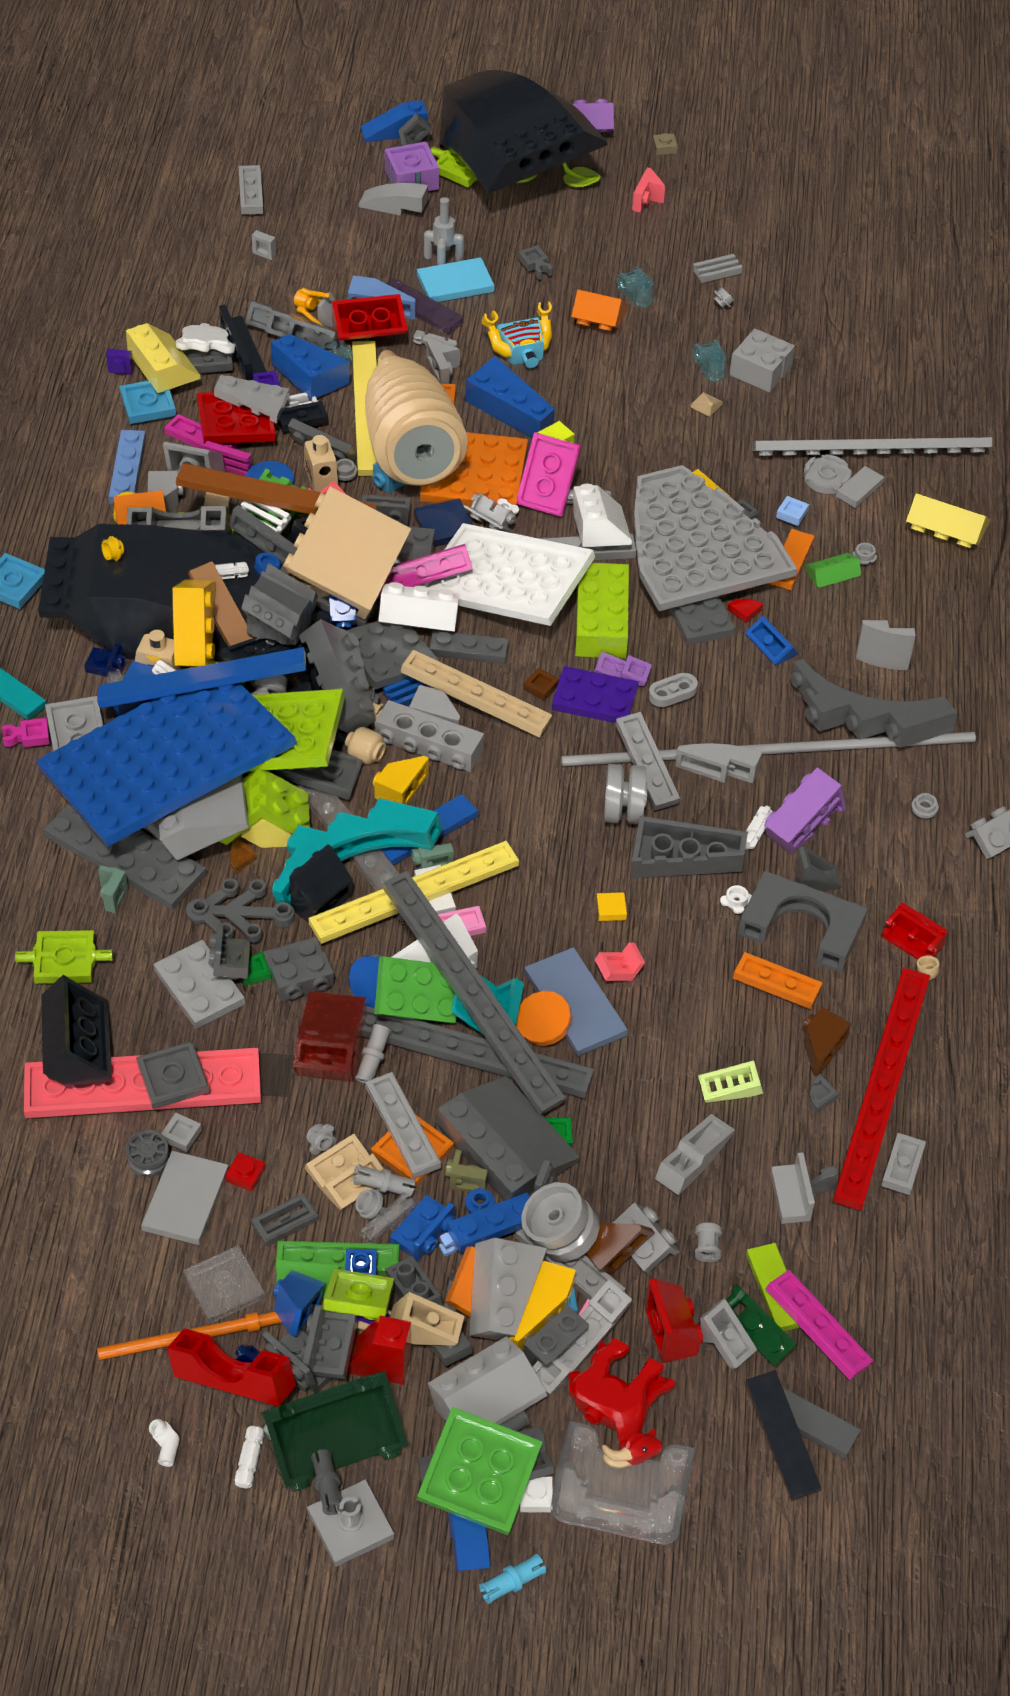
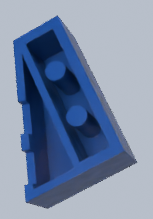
[271,334,350,400]

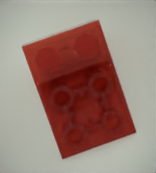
[292,991,366,1082]

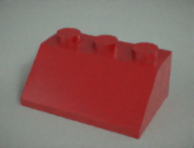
[332,294,408,341]

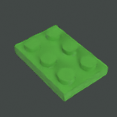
[374,956,456,1023]

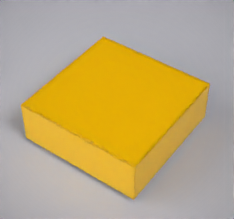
[596,892,627,921]

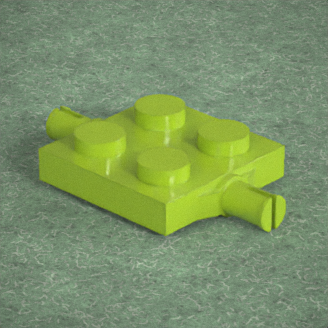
[431,146,477,188]
[15,930,113,984]

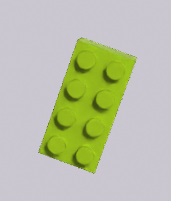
[575,563,629,659]

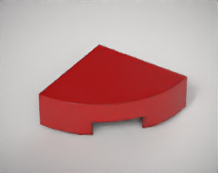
[727,599,763,623]

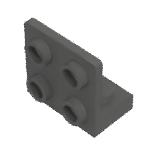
[261,1330,332,1395]

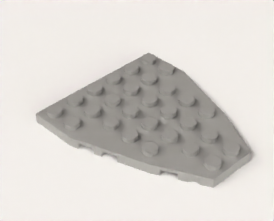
[633,465,797,611]

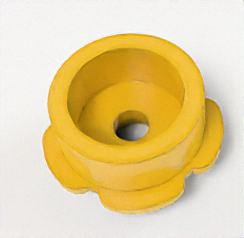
[102,536,124,561]

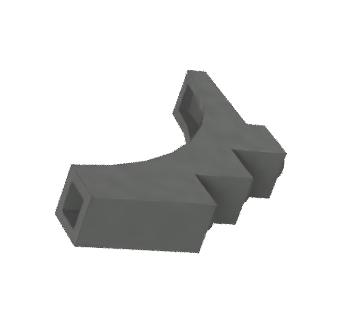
[790,659,957,748]

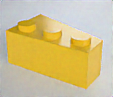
[173,580,215,666]

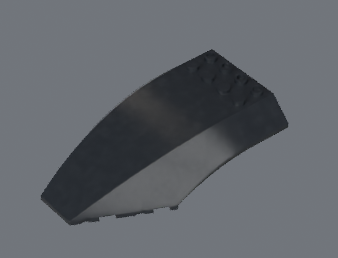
[439,70,607,194]

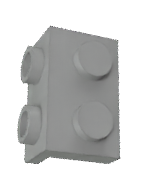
[964,806,1010,859]
[613,1202,680,1273]

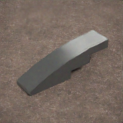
[245,300,336,350]

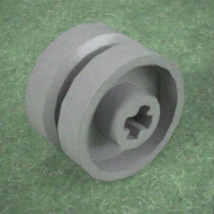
[604,764,647,824]
[521,1182,600,1262]

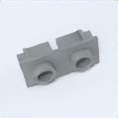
[464,493,516,532]

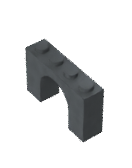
[738,871,868,973]

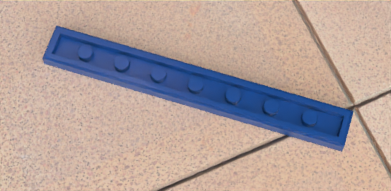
[97,647,306,708]

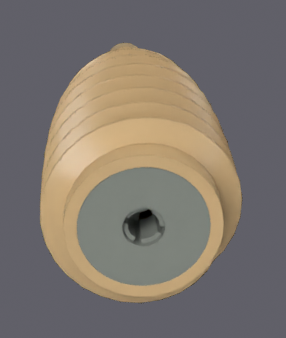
[365,350,468,486]

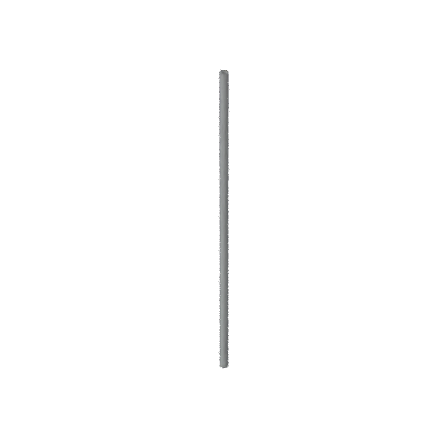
[561,732,976,766]

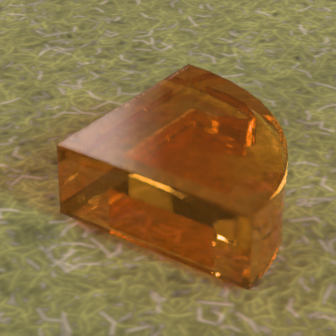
[230,838,257,874]

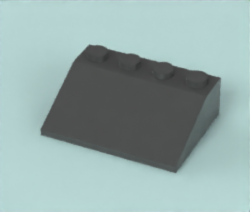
[437,1076,580,1201]

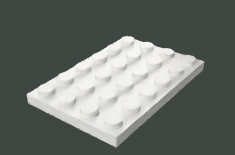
[419,523,595,626]

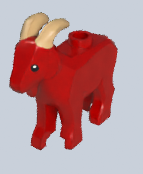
[567,1338,676,1469]

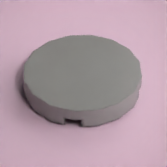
[803,455,852,494]

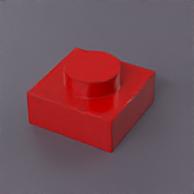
[225,1152,266,1192]

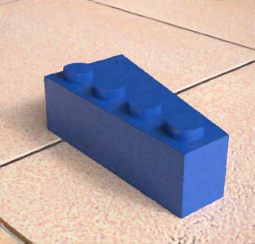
[465,356,555,438]

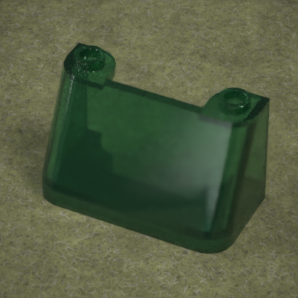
[258,1371,408,1492]

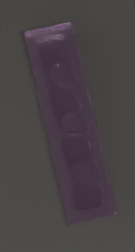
[386,278,463,335]

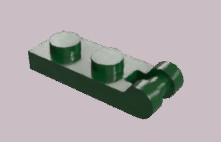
[726,1284,798,1368]

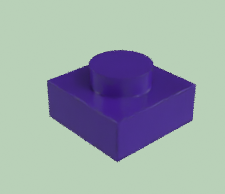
[106,348,133,375]
[253,370,280,386]

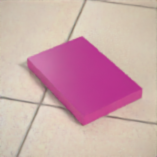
[517,432,582,517]

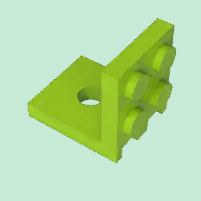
[219,769,310,845]

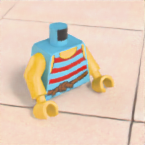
[482,301,552,368]

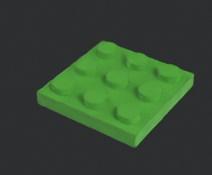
[416,1407,543,1536]

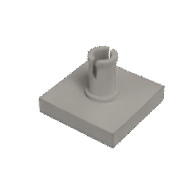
[307,1479,394,1567]

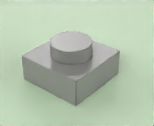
[252,230,276,260]
[161,1113,202,1152]

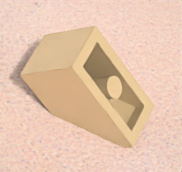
[390,1292,464,1346]

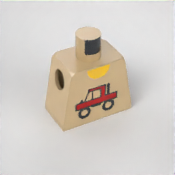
[304,435,338,492]
[135,630,188,670]

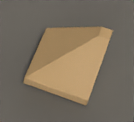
[690,392,723,417]

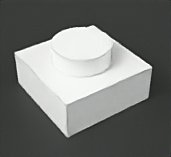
[520,1477,553,1512]

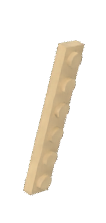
[401,650,552,737]

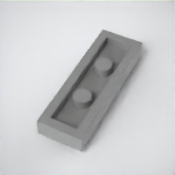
[239,165,263,215]

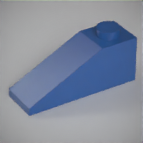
[361,100,428,143]

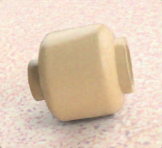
[345,727,386,765]

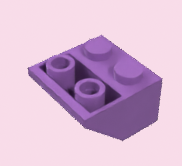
[573,99,614,133]

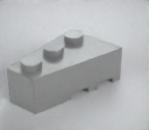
[469,1238,547,1340]

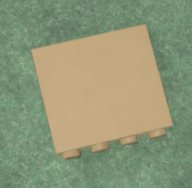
[283,486,411,620]

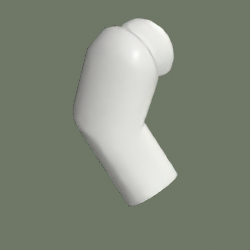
[149,1419,180,1467]

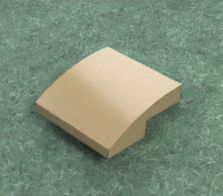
[304,1134,383,1210]

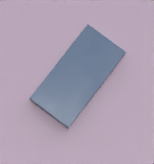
[524,947,628,1057]

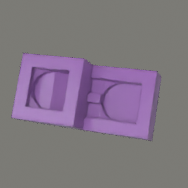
[594,652,652,686]

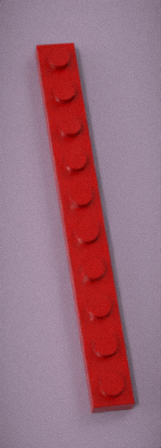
[833,968,930,1211]

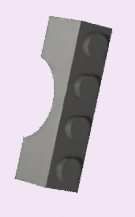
[127,506,231,534]

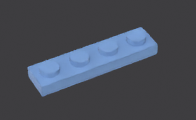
[109,430,146,504]

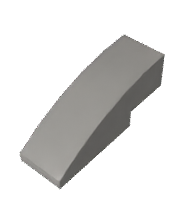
[359,183,428,215]
[675,743,762,784]
[655,1114,735,1195]

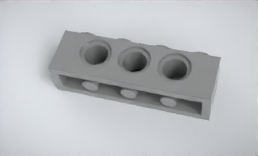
[375,700,484,772]

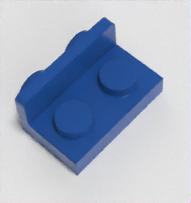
[390,1194,456,1262]

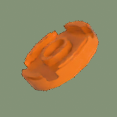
[516,991,573,1046]

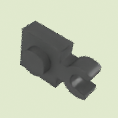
[518,245,552,279]

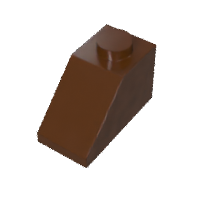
[803,1007,851,1077]
[586,1223,655,1274]

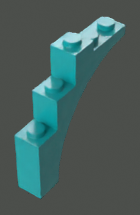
[272,798,443,905]

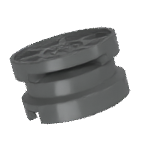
[126,1130,169,1178]

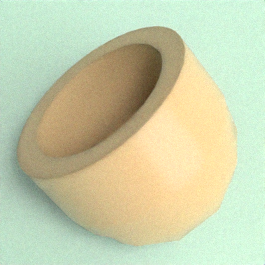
[917,956,939,980]

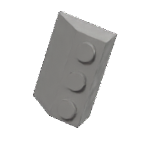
[428,1336,547,1425]

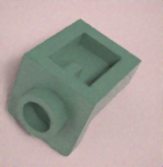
[411,843,454,869]
[98,865,128,913]

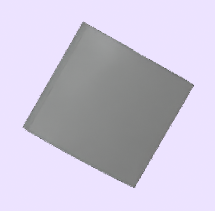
[856,620,916,670]

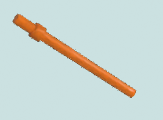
[97,1311,282,1360]

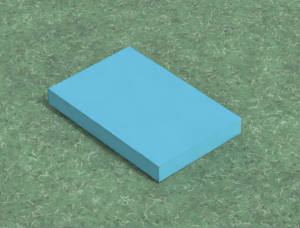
[417,257,494,304]

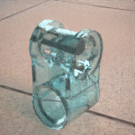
[616,267,654,307]
[692,340,727,382]

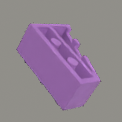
[764,768,846,854]

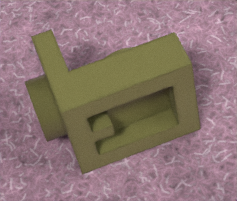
[445,1149,488,1192]

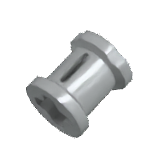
[695,1223,722,1262]

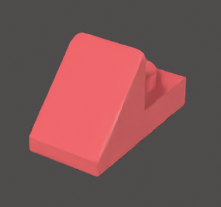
[632,167,665,212]

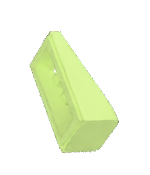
[698,1060,763,1103]

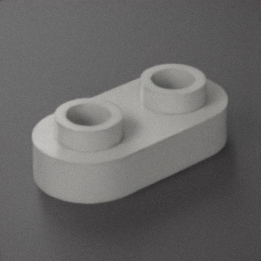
[649,673,698,707]

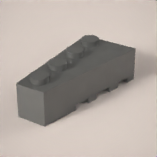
[630,816,748,878]

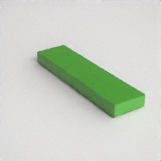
[276,1241,399,1276]

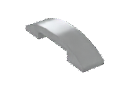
[532,1279,633,1396]

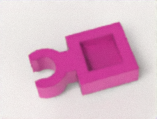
[2,718,50,747]

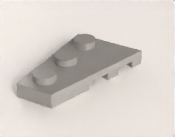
[214,375,289,423]

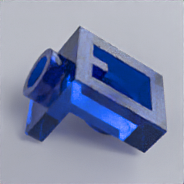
[84,643,125,679]

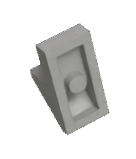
[426,339,460,384]
[700,1299,757,1369]

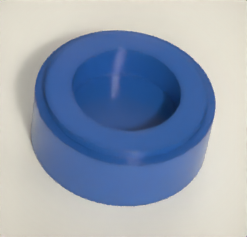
[254,552,281,575]

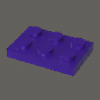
[552,666,639,723]

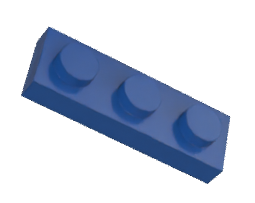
[446,1192,530,1252]

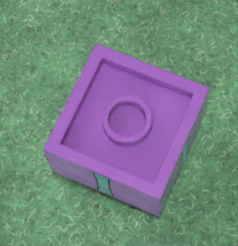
[385,142,439,191]

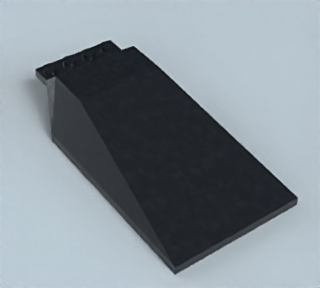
[38,524,331,662]

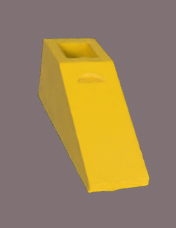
[509,1261,576,1350]

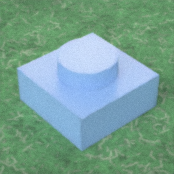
[776,496,809,526]

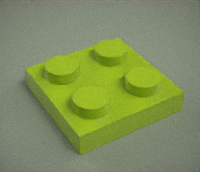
[323,1269,394,1320]

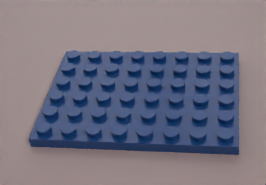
[36,683,297,847]

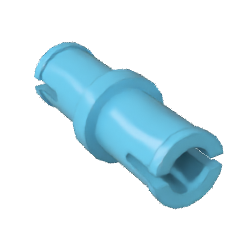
[479,1554,546,1604]

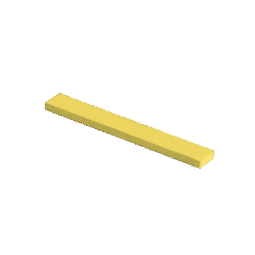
[352,341,377,476]
[309,841,519,944]

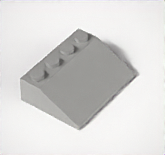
[158,774,249,860]

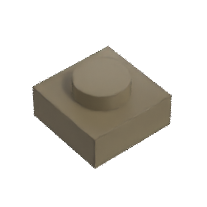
[652,133,678,155]

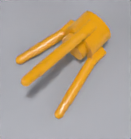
[294,288,330,326]

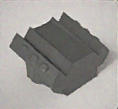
[242,563,318,645]

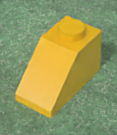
[373,756,429,805]

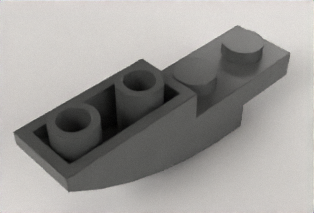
[385,1256,473,1367]

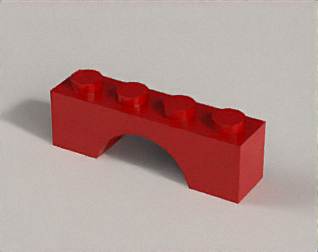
[167,1328,296,1407]

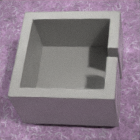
[729,328,795,392]

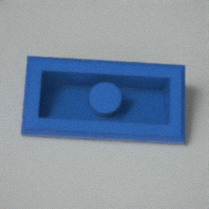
[745,616,798,665]

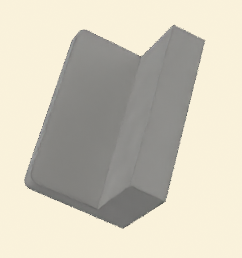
[770,1152,815,1224]

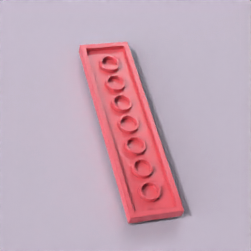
[24,1048,261,1118]

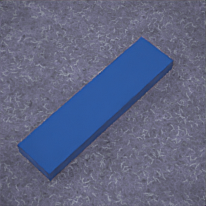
[376,794,478,866]

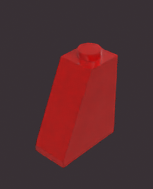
[347,1315,411,1385]

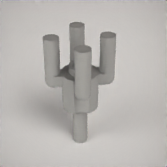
[424,197,464,265]

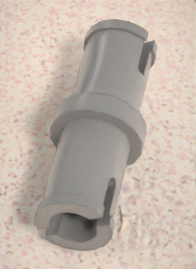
[355,1024,391,1084]
[352,1164,415,1197]

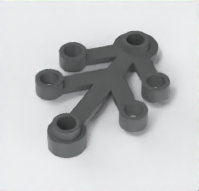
[186,878,295,943]

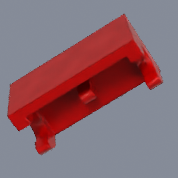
[881,902,948,960]

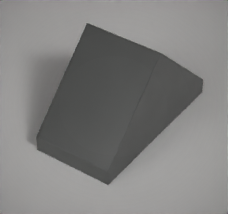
[794,845,842,891]

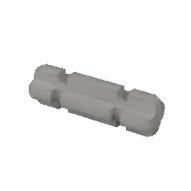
[413,330,458,348]

